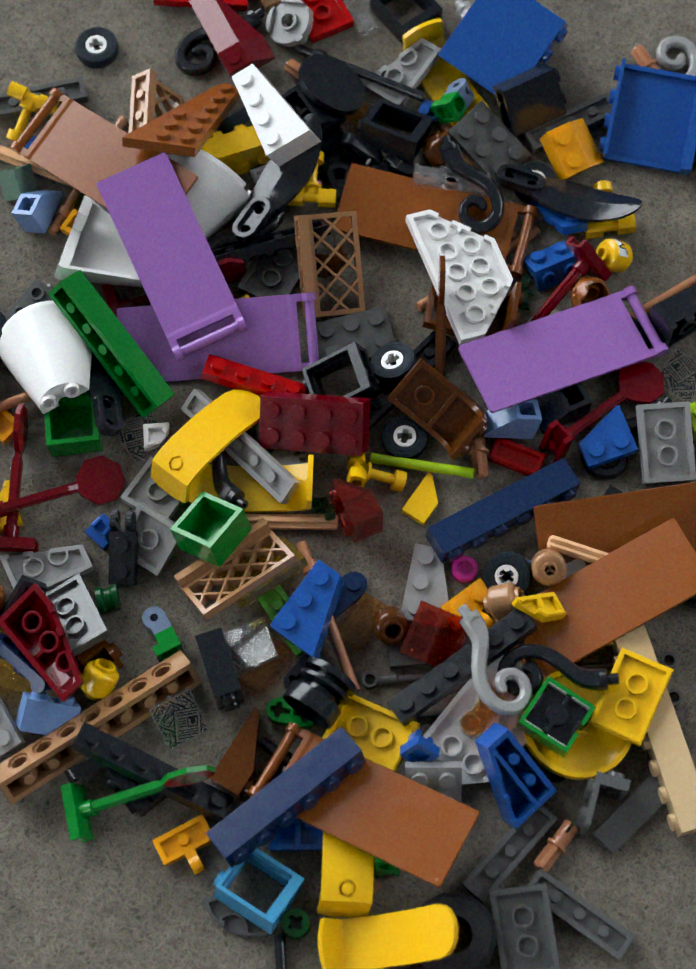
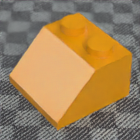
[539,118,604,180]

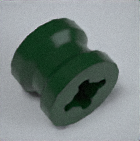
[95,584,122,614]
[281,908,311,940]

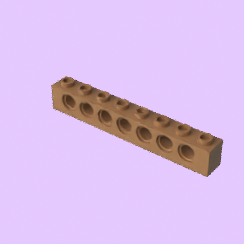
[0,650,202,805]

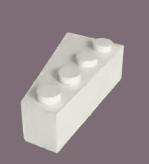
[232,64,321,166]

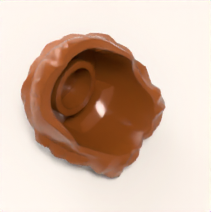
[570,277,610,307]

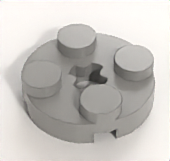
[266,0,313,47]

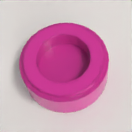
[451,556,478,584]

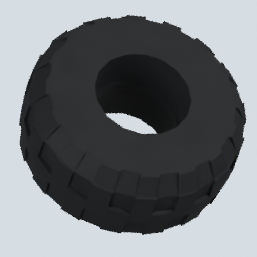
[419,892,497,969]

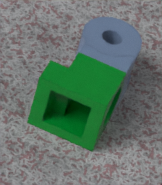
[430,78,475,124]
[142,606,184,663]

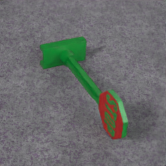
[61,765,216,843]

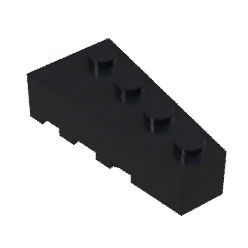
[648,285,696,348]

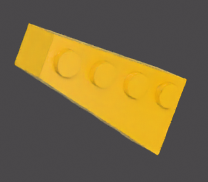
[201,124,270,175]

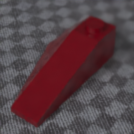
[189,0,275,80]
[0,583,84,702]

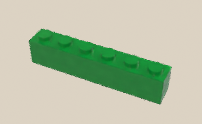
[48,270,175,418]

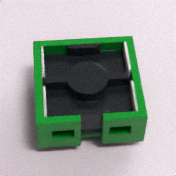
[516,676,596,758]

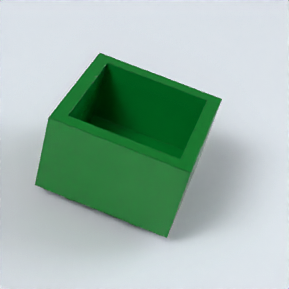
[44,392,103,457]
[170,491,252,568]

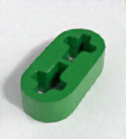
[266,698,315,729]

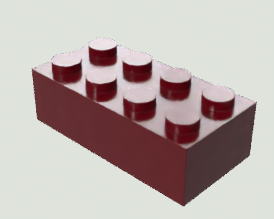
[259,391,370,456]

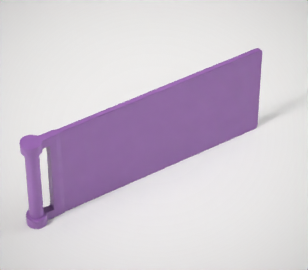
[96,152,248,362]
[458,286,669,413]
[117,292,319,382]

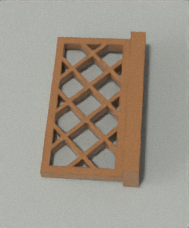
[128,68,183,154]
[294,211,365,318]
[174,518,297,620]

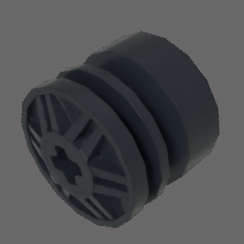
[282,656,357,729]

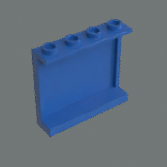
[438,0,568,95]
[598,58,696,176]

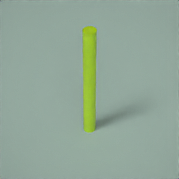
[370,453,475,479]

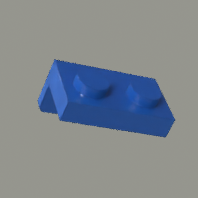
[523,240,577,292]

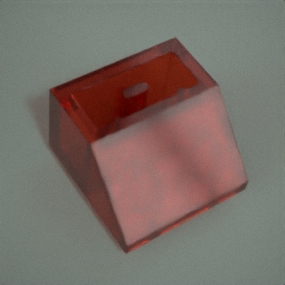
[329,478,383,543]
[400,600,467,667]

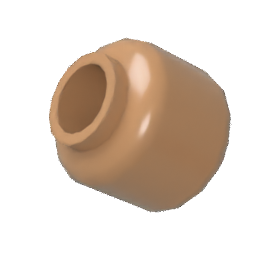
[531,548,567,586]
[483,582,524,620]

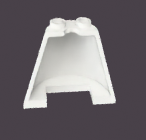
[167,150,252,240]
[53,195,143,287]
[0,301,92,414]

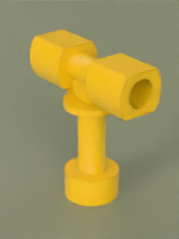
[6,81,59,141]
[287,151,337,208]
[584,180,636,239]
[346,454,407,492]

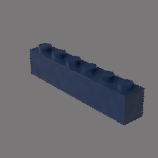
[426,458,581,563]
[206,727,366,868]

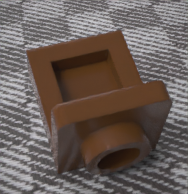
[315,245,348,277]
[76,640,124,670]

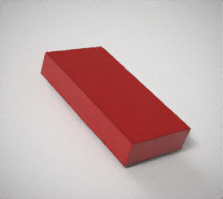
[488,438,547,476]

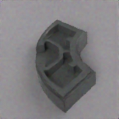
[202,889,275,938]

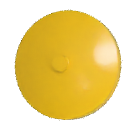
[522,671,631,780]

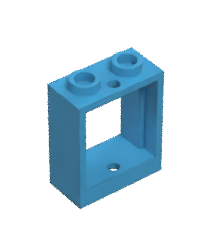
[213,848,305,935]

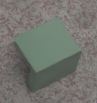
[0,164,38,201]

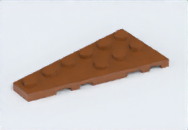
[122,83,240,157]

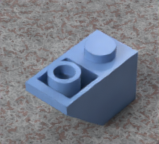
[11,190,64,234]
[483,399,542,439]
[15,690,81,735]

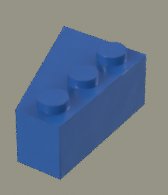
[269,559,345,658]
[475,722,557,829]

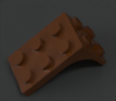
[422,282,524,337]
[387,358,488,460]

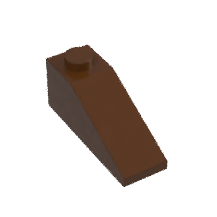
[210,707,261,800]

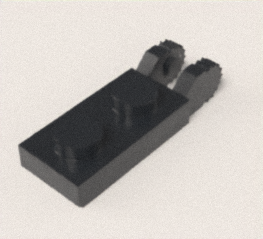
[108,510,138,585]

